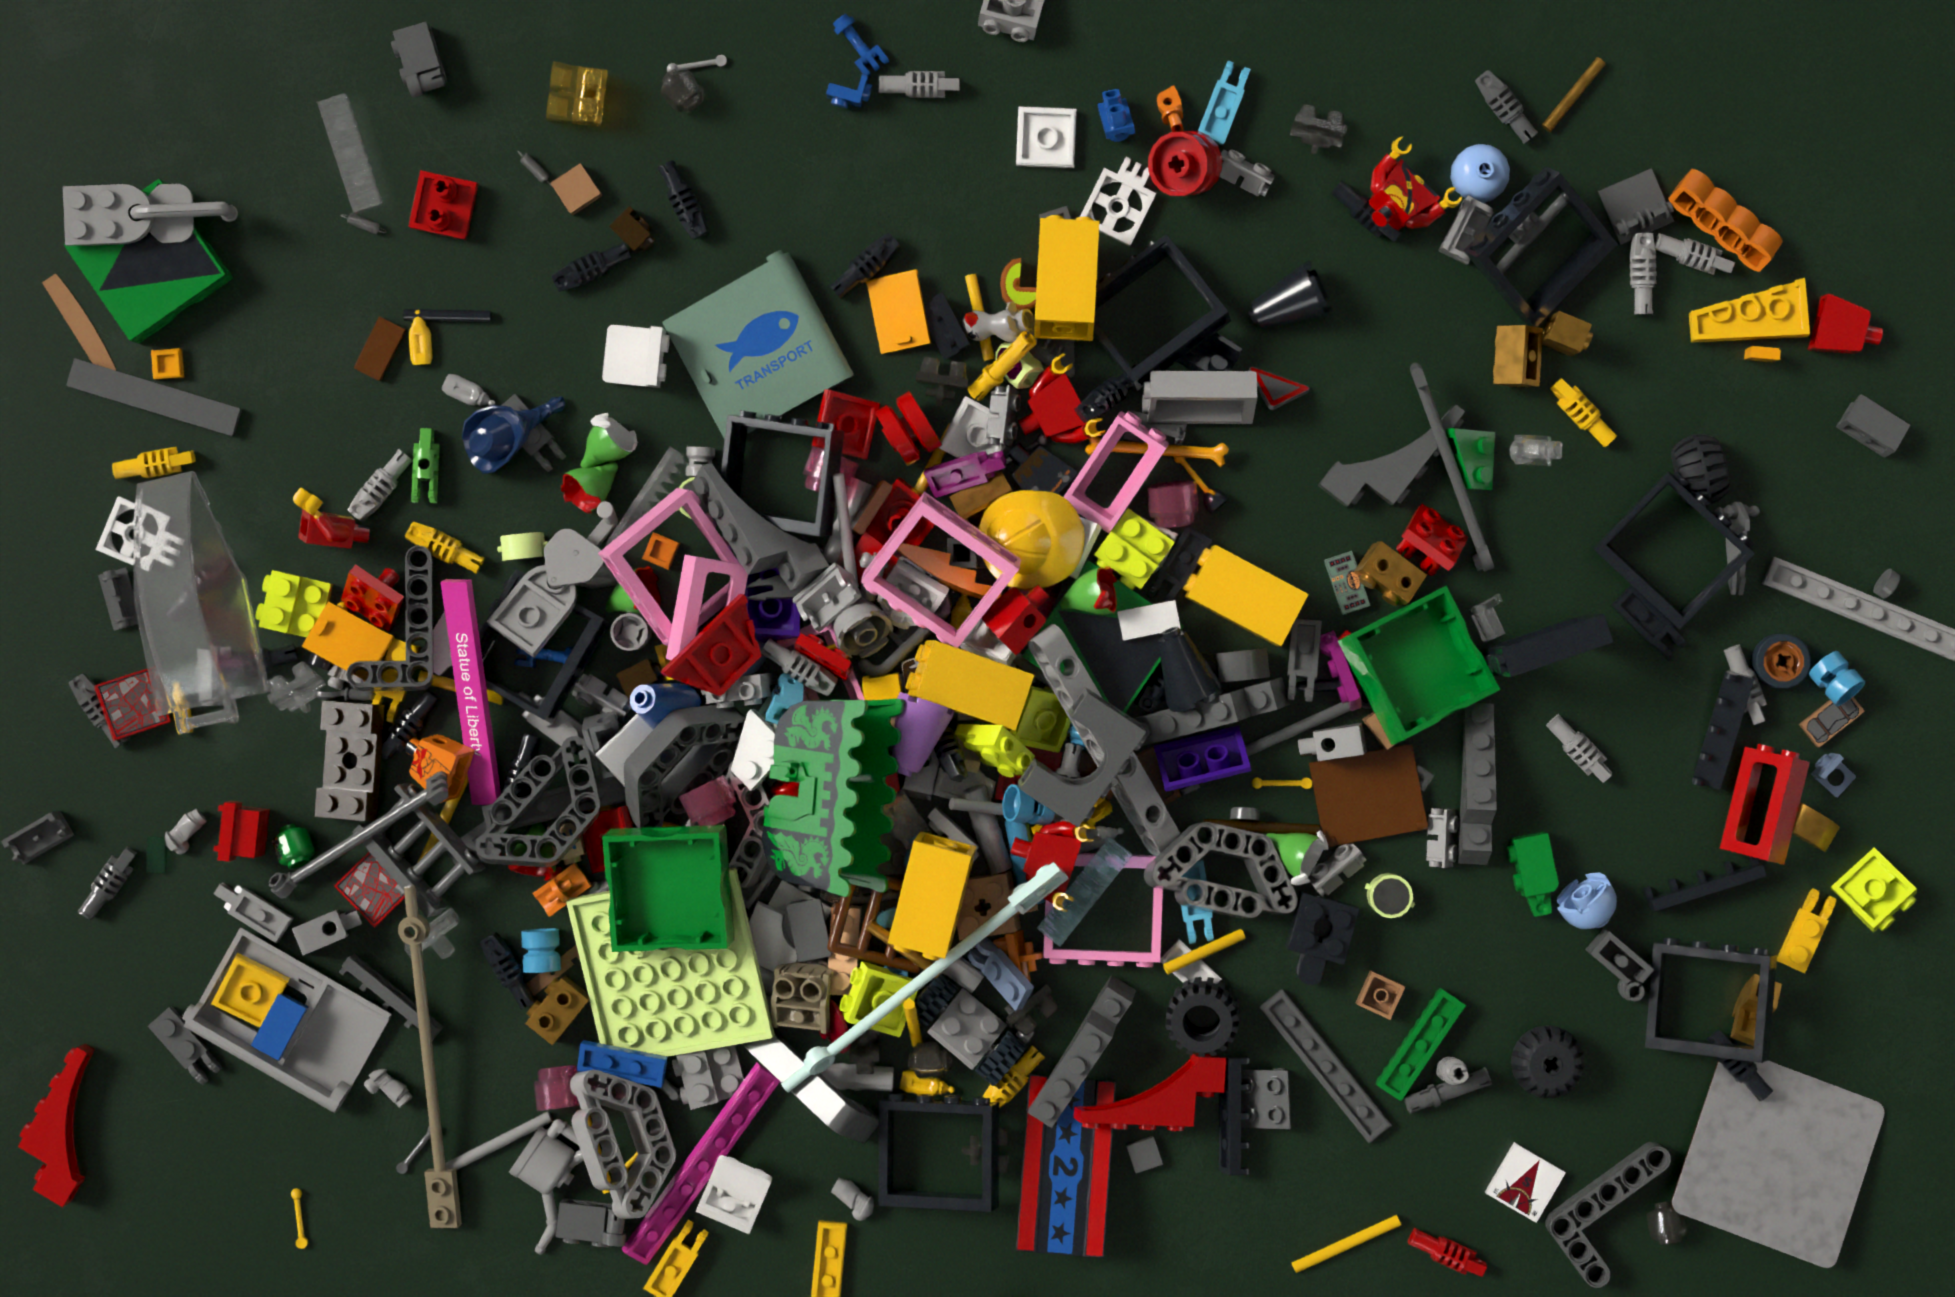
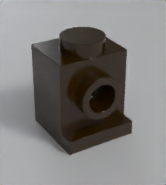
[609,206,656,254]
[616,659,664,700]

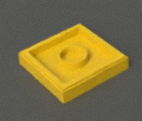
[211,952,290,1028]

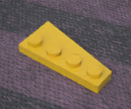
[1689,278,1810,343]

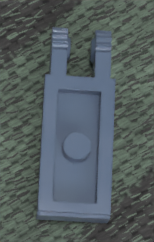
[968,937,1034,1011]

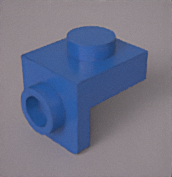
[826,74,872,109]

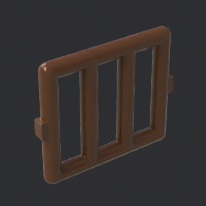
[827,875,923,973]

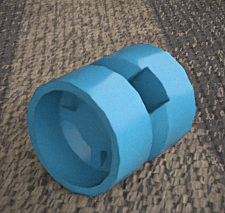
[1809,651,1865,706]
[1002,784,1055,825]
[521,928,561,973]

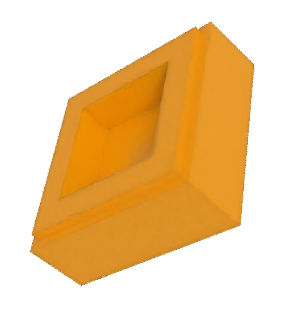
[1744,346,1781,362]
[151,348,184,380]

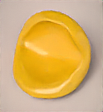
[979,490,1085,591]

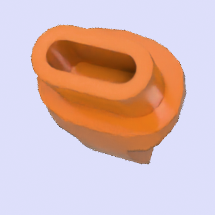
[1157,86,1184,132]

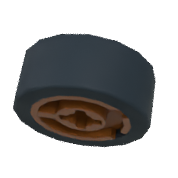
[1751,634,1811,689]

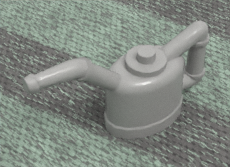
[509,1119,598,1255]

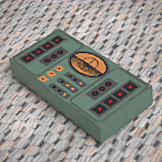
[1324,551,1370,615]

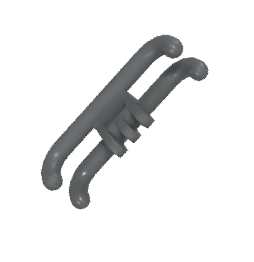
[1496,195,1568,274]
[858,593,952,677]

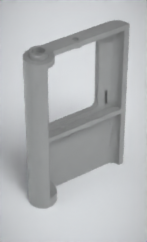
[182,927,392,1113]

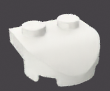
[877,559,949,629]

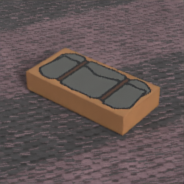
[1799,697,1865,747]

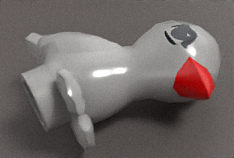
[961,302,1038,346]

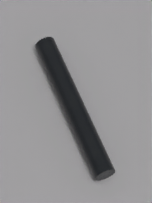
[403,309,492,322]

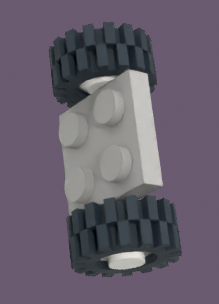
[914,973,1026,1086]

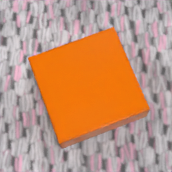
[642,532,681,570]

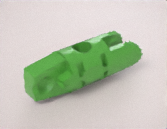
[411,428,440,503]

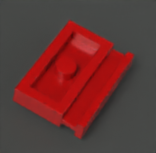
[795,633,852,681]

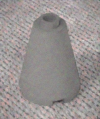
[832,597,893,658]

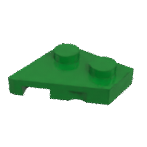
[1446,428,1495,490]

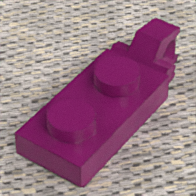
[924,450,1007,498]
[1320,630,1361,711]

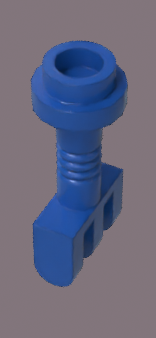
[833,13,889,78]
[514,646,574,668]

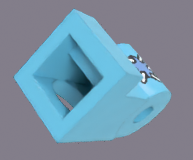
[765,673,804,724]

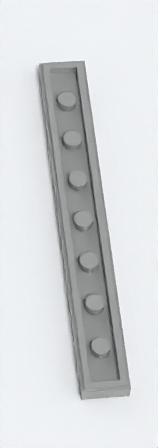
[1762,557,1955,662]

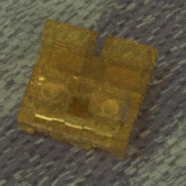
[546,61,608,126]

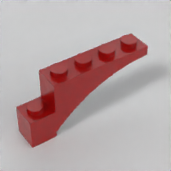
[18,1044,95,1207]
[1073,1053,1226,1131]

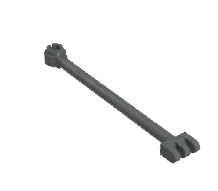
[1410,363,1495,572]
[1179,687,1372,796]
[268,771,448,899]

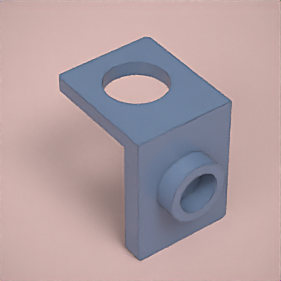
[1811,753,1856,797]

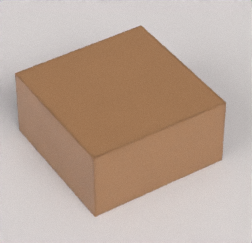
[550,163,602,216]
[1362,711,1395,750]
[1355,970,1405,1020]

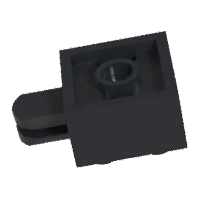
[1285,890,1359,985]

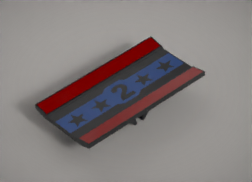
[1016,1074,1116,1258]

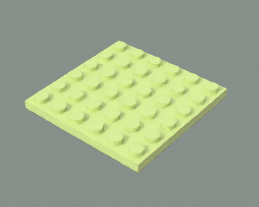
[566,867,775,1057]

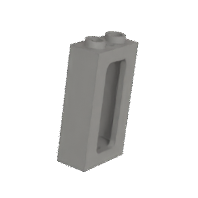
[1142,371,1257,424]

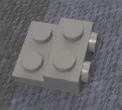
[978,0,1045,42]
[705,672,778,708]
[927,805,979,862]
[672,1045,745,1110]

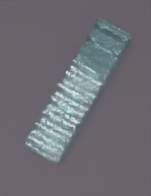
[1037,836,1133,947]

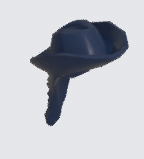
[461,396,566,474]

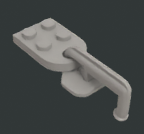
[63,184,238,247]
[487,501,618,658]

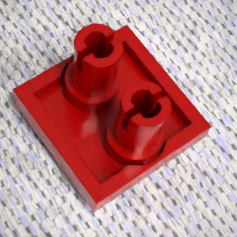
[408,170,479,241]
[1396,503,1469,576]

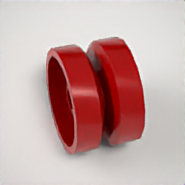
[1148,131,1222,196]
[874,391,942,466]

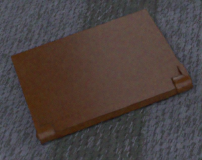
[1309,744,1429,848]

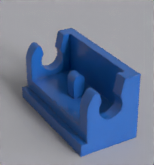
[250,994,308,1061]

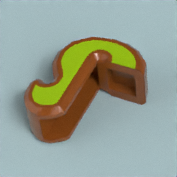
[1000,258,1036,311]

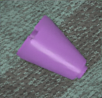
[891,692,955,777]

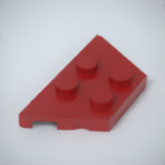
[660,594,762,696]

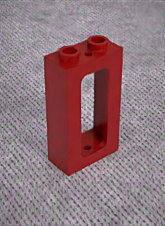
[1720,744,1810,865]

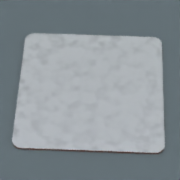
[1672,1061,1884,1268]

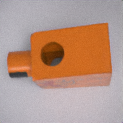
[405,734,475,803]

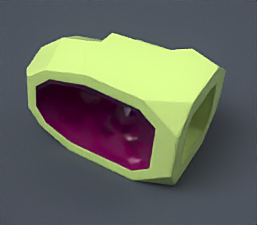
[995,342,1044,389]

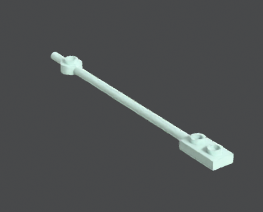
[781,862,1069,1093]

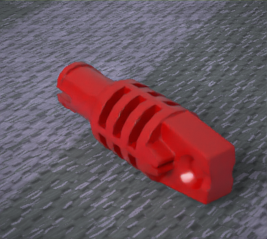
[1408,1228,1487,1277]

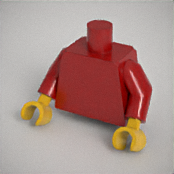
[1017,353,1106,444]
[1010,821,1096,912]

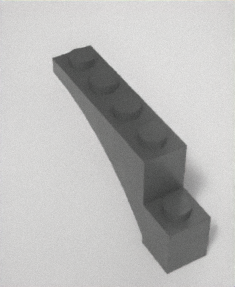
[1318,405,1465,507]
[692,463,829,591]
[1133,677,1290,746]
[1457,703,1497,865]
[1027,975,1136,1128]

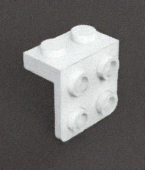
[602,325,670,388]
[696,1155,772,1234]

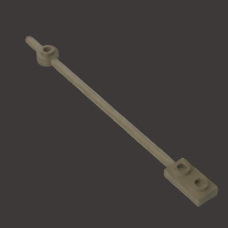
[398,885,462,1228]

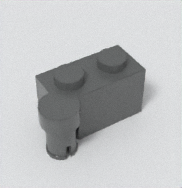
[391,21,448,98]
[1585,928,1654,1001]
[556,1198,626,1247]

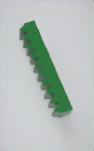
[1375,988,1466,1101]

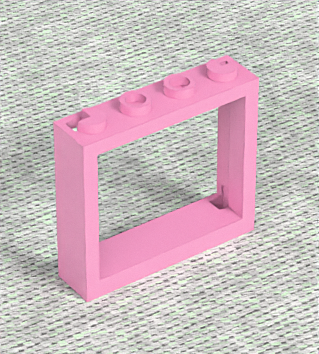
[598,488,740,646]
[861,492,1021,648]
[1043,853,1164,967]

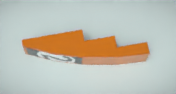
[893,543,1001,601]

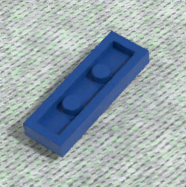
[577,1040,668,1087]

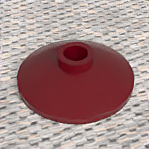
[818,999,851,1054]

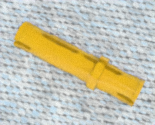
[968,331,1037,401]

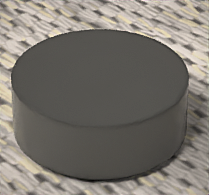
[1873,569,1900,599]
[1230,807,1260,821]

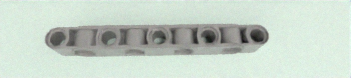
[1028,624,1181,857]

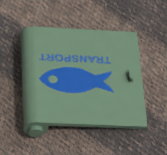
[662,250,855,439]

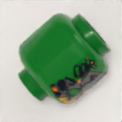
[272,824,315,869]

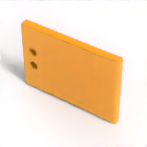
[866,269,931,354]
[302,601,395,682]

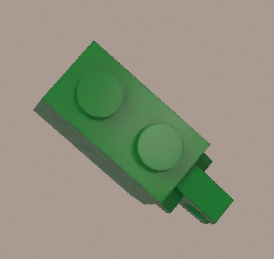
[1507,831,1559,917]

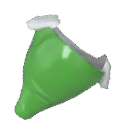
[581,413,638,468]
[1266,830,1328,885]

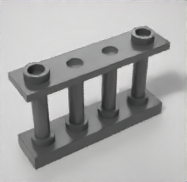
[352,782,486,918]

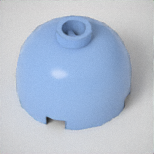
[1450,144,1510,203]
[1557,873,1617,929]

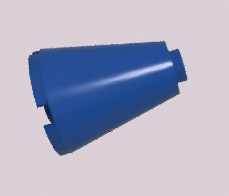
[630,683,702,730]

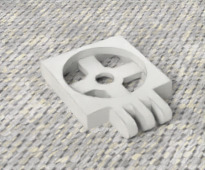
[1080,157,1156,247]
[96,496,186,572]

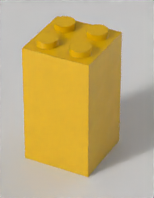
[1034,215,1099,341]
[1183,545,1309,646]
[905,640,1034,731]
[888,831,977,960]

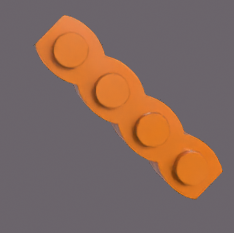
[1668,169,1783,272]

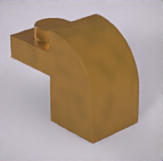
[1765,802,1840,852]
[1731,974,1782,1046]

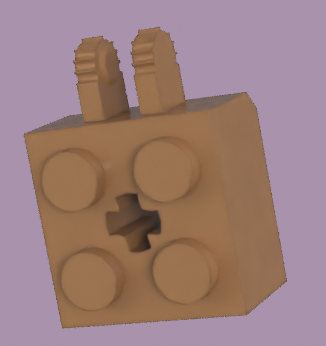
[957,871,1038,941]

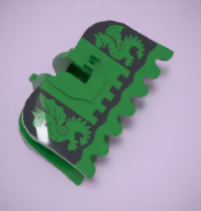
[762,699,905,897]

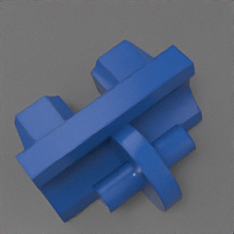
[1097,89,1135,142]

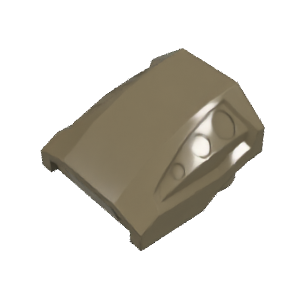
[771,962,833,1034]

